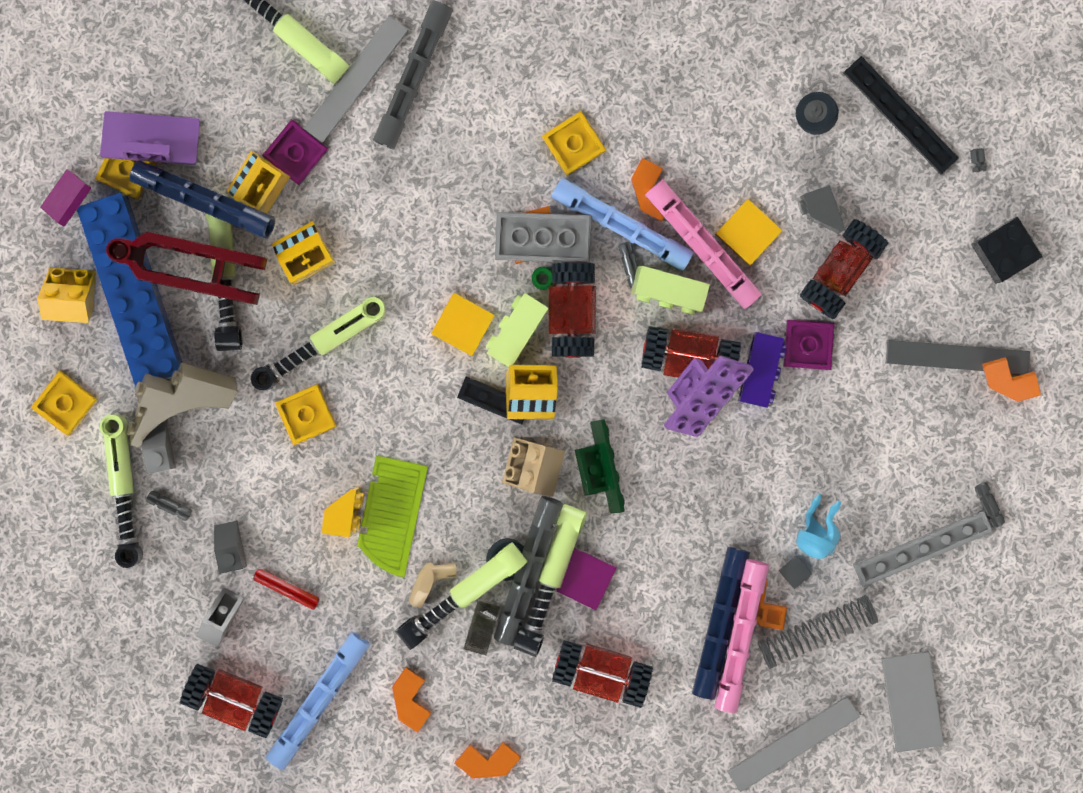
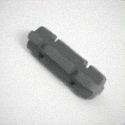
[618,242,638,288]
[975,482,1005,528]
[146,491,192,521]

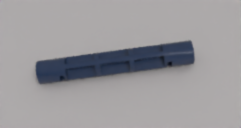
[130,160,276,239]
[692,547,750,700]

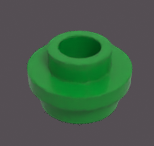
[532,266,554,290]

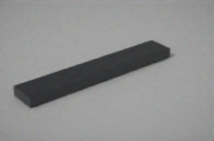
[843,56,959,175]

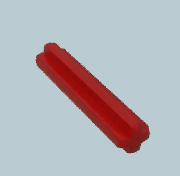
[253,569,320,610]

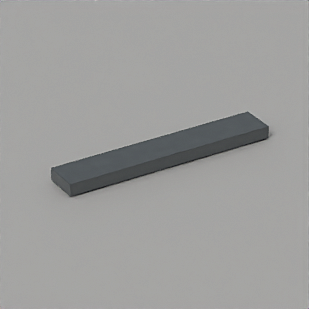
[885,340,1030,374]

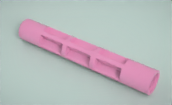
[645,179,762,309]
[715,560,769,713]

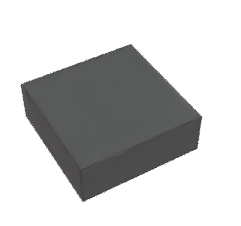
[778,556,812,589]

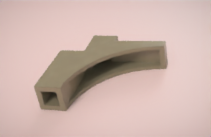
[127,363,238,447]

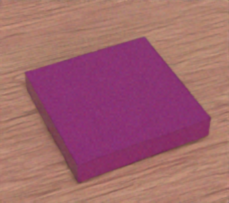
[262,119,329,186]
[40,169,91,227]
[783,320,835,370]
[554,547,616,610]

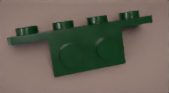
[575,419,625,514]

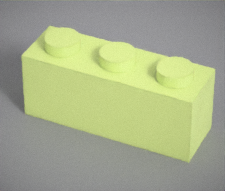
[630,266,710,315]
[486,293,549,367]

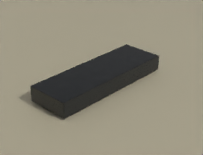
[457,376,524,425]

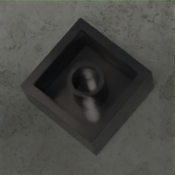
[971,217,1043,284]

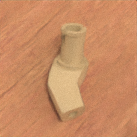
[409,562,457,608]

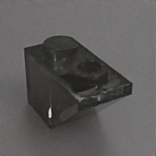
[464,600,500,656]

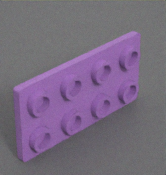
[100,111,200,165]
[664,356,754,437]

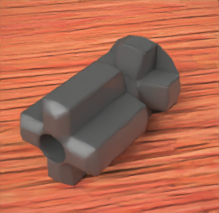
[970,148,987,172]

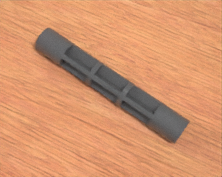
[373,0,453,150]
[494,496,563,646]

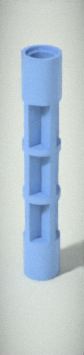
[551,177,694,272]
[265,632,370,770]

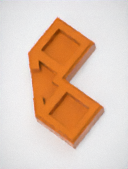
[631,158,664,222]
[982,357,1041,402]
[756,579,787,630]
[392,667,431,733]
[455,742,521,779]

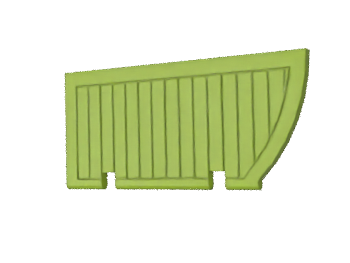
[357,455,428,578]

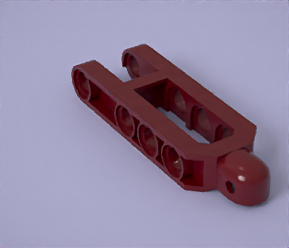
[106,232,268,305]

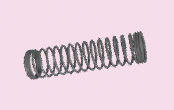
[758,595,878,669]

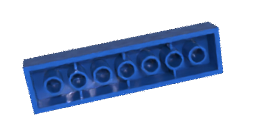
[77,193,183,388]

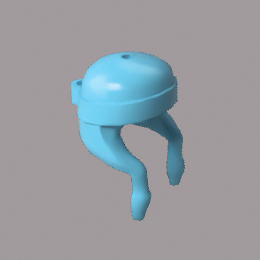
[796,494,841,559]

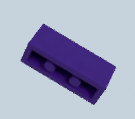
[738,332,787,408]

